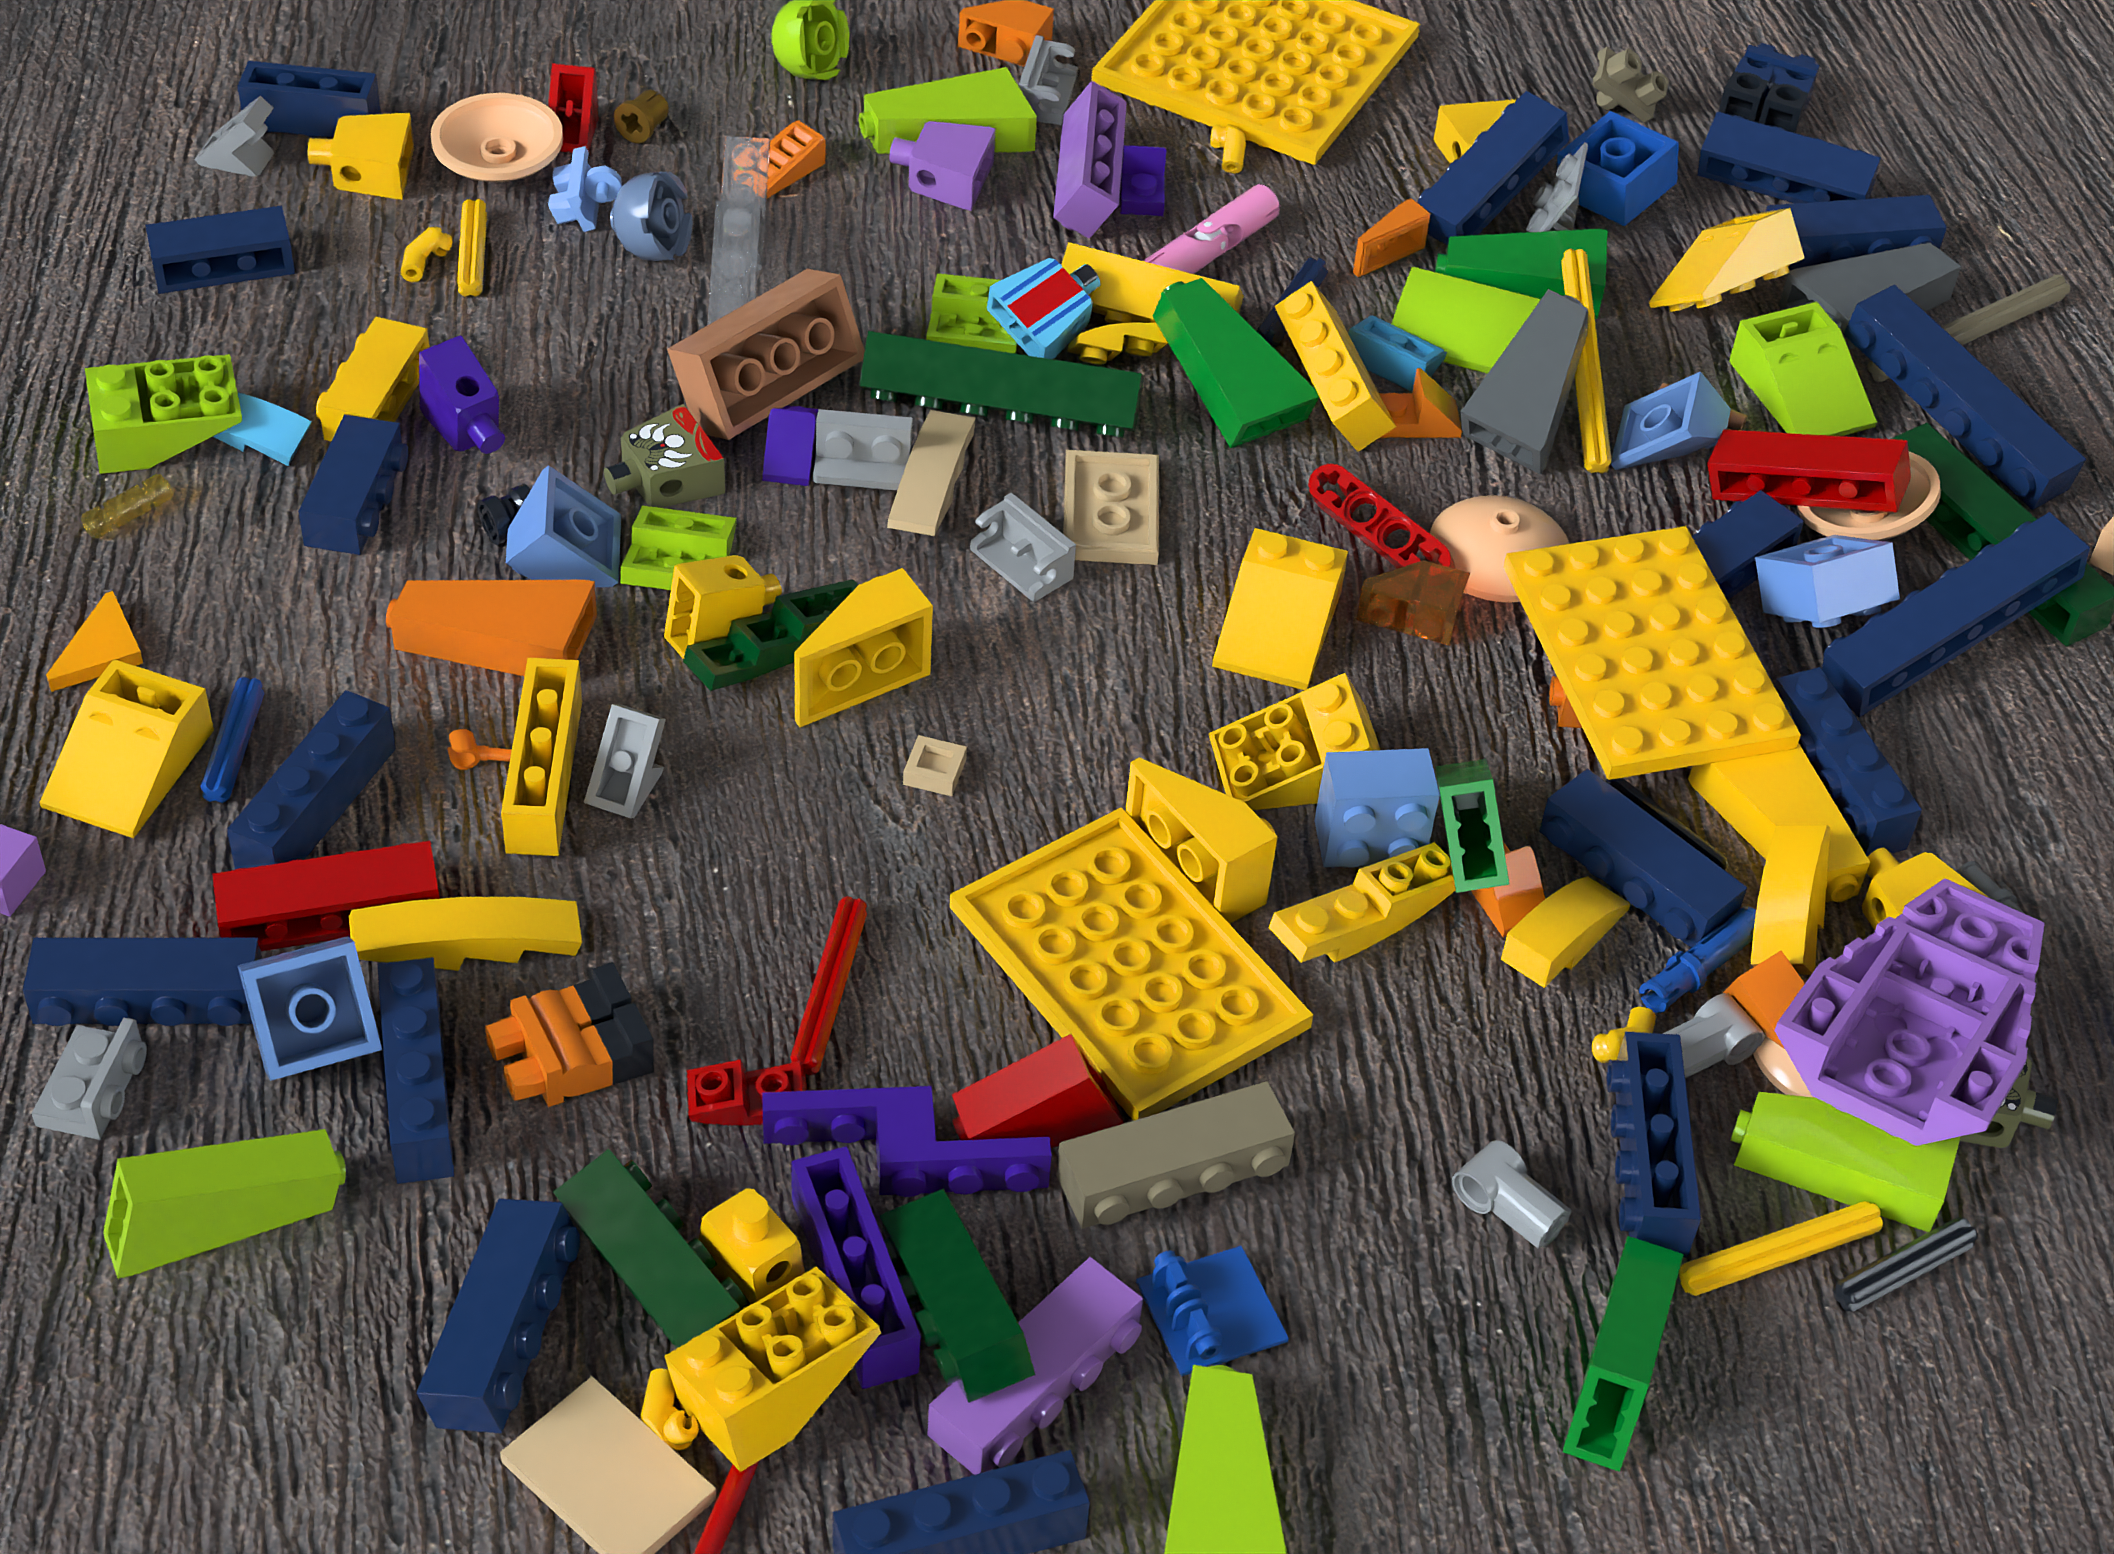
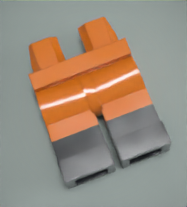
[485,962,654,1107]

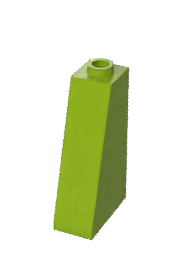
[859,67,1037,154]
[1730,1092,1961,1232]
[103,1129,346,1279]
[1164,1365,1287,1554]

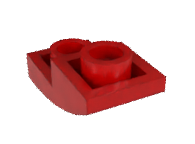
[687,1059,807,1126]

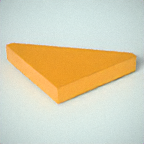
[46,591,143,692]

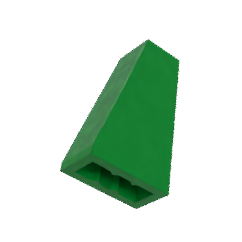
[1435,229,1608,319]
[1152,278,1319,448]
[1435,759,1510,893]
[1562,1236,1683,1472]

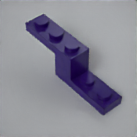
[762,1086,1052,1197]

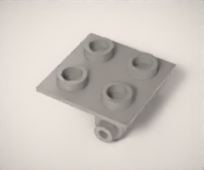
[1527,143,1588,232]

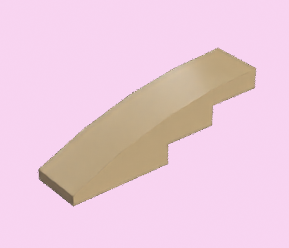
[887,410,976,536]

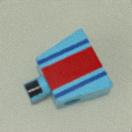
[987,258,1100,359]

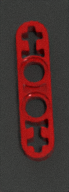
[1308,463,1455,590]

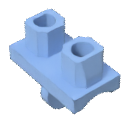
[548,146,622,232]

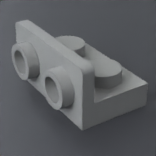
[813,409,913,490]
[32,1017,147,1140]

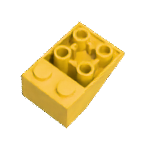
[1649,208,1804,312]
[39,659,214,838]
[1208,673,1380,810]
[664,1266,881,1472]

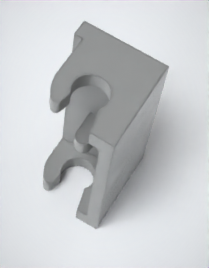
[1019,35,1078,126]
[970,492,1076,602]

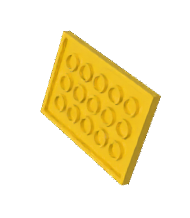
[1503,526,1801,780]
[950,807,1313,1121]

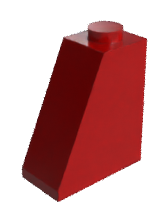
[952,1034,1125,1148]

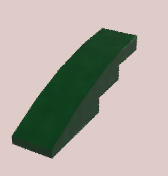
[683,579,858,691]

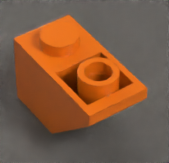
[958,0,1054,67]

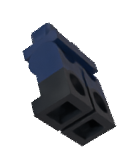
[1718,43,1820,133]

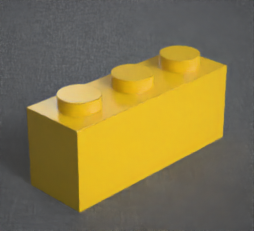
[316,316,430,441]

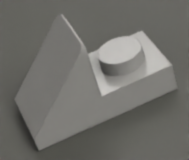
[194,96,274,177]
[584,704,666,818]

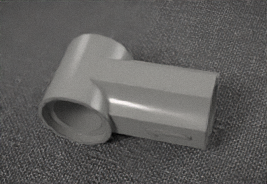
[1663,993,1765,1078]
[1452,1140,1572,1248]

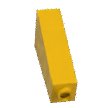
[1688,743,1870,902]

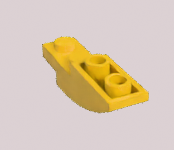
[1268,842,1456,963]

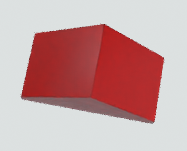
[548,63,599,153]

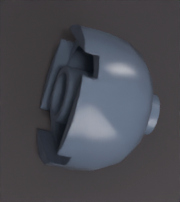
[610,171,692,261]

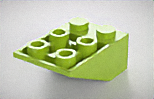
[1729,302,1877,436]
[85,354,242,474]

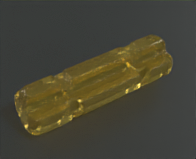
[81,474,173,539]

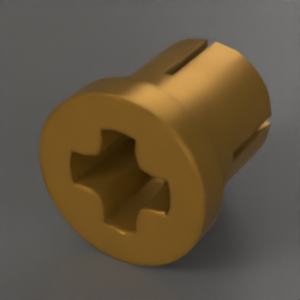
[614,90,669,143]

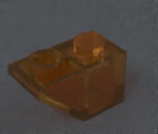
[1356,560,1470,645]

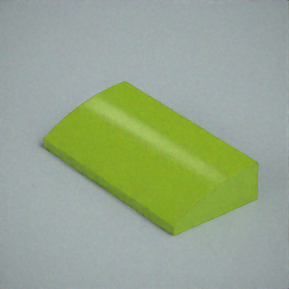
[1392,267,1541,374]

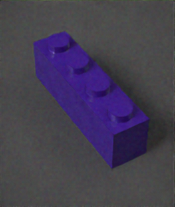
[791,1146,921,1389]

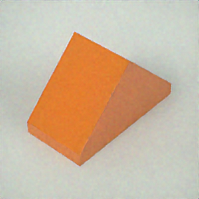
[1723,950,1805,1049]

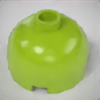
[771,0,850,80]

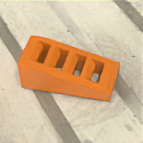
[734,120,826,200]
[1353,198,1430,277]

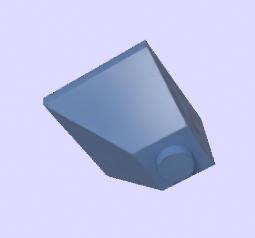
[1611,371,1731,470]
[506,465,621,587]

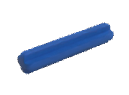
[200,677,264,803]

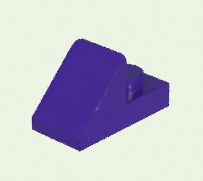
[1120,146,1167,216]
[763,405,818,486]

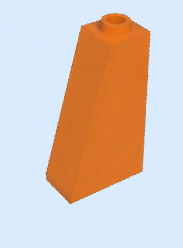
[386,580,597,676]

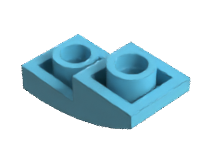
[213,392,312,466]

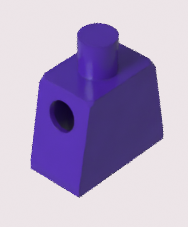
[419,335,505,454]

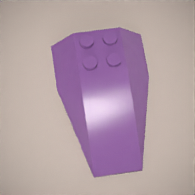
[1775,878,2045,1146]

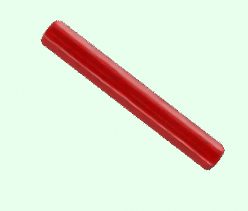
[790,896,867,1076]

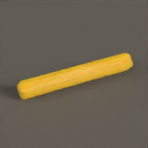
[1679,1201,1883,1296]

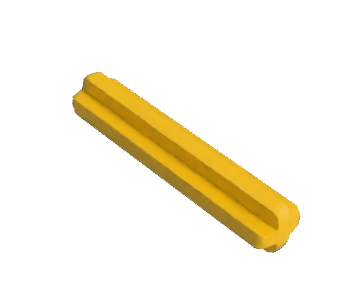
[457,199,487,297]

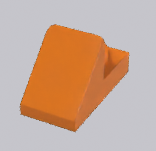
[1379,368,1462,438]
[1471,841,1545,937]

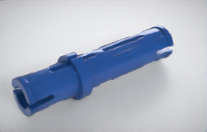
[1639,906,1756,1013]

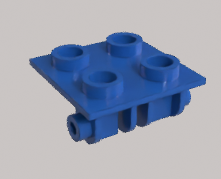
[1136,1245,1289,1377]

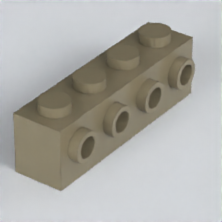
[1056,1081,1295,1229]

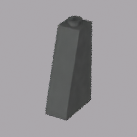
[1778,243,1961,350]
[1461,289,1588,475]

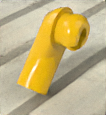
[1210,124,1246,173]
[400,227,453,282]
[1592,1007,1656,1063]
[640,1368,699,1451]

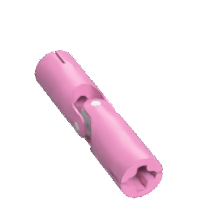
[1143,184,1280,274]

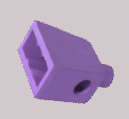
[889,121,995,211]

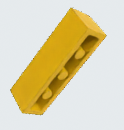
[1061,242,1244,324]
[1274,281,1396,452]
[501,658,582,856]

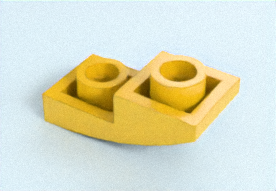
[1067,322,1168,365]

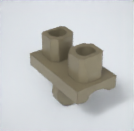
[1593,47,1669,122]

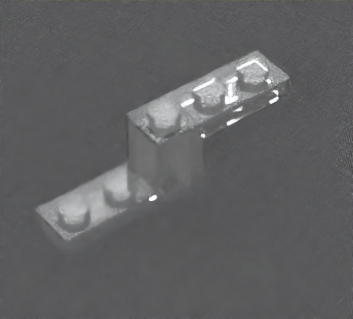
[707,136,770,326]

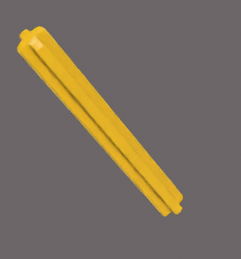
[1561,248,1612,474]

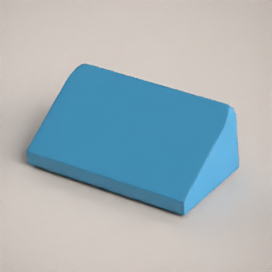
[1348,315,1447,392]

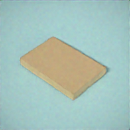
[1063,450,1159,565]
[500,1376,717,1554]

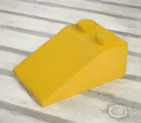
[1212,528,1348,690]
[794,568,933,727]
[1125,757,1278,924]

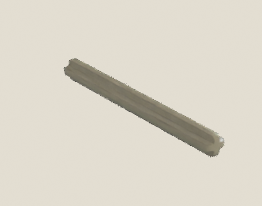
[1867,275,2070,382]

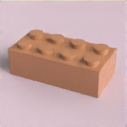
[667,269,865,440]

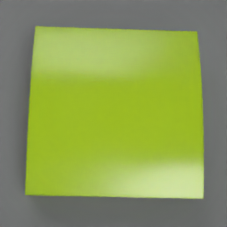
[926,273,1018,354]
[620,505,737,590]

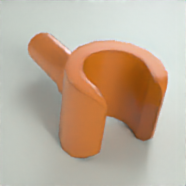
[447,729,512,770]

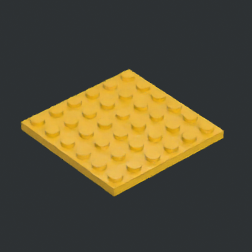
[1092,0,1420,165]

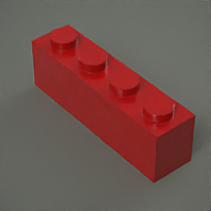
[1707,429,1911,512]
[212,840,440,951]

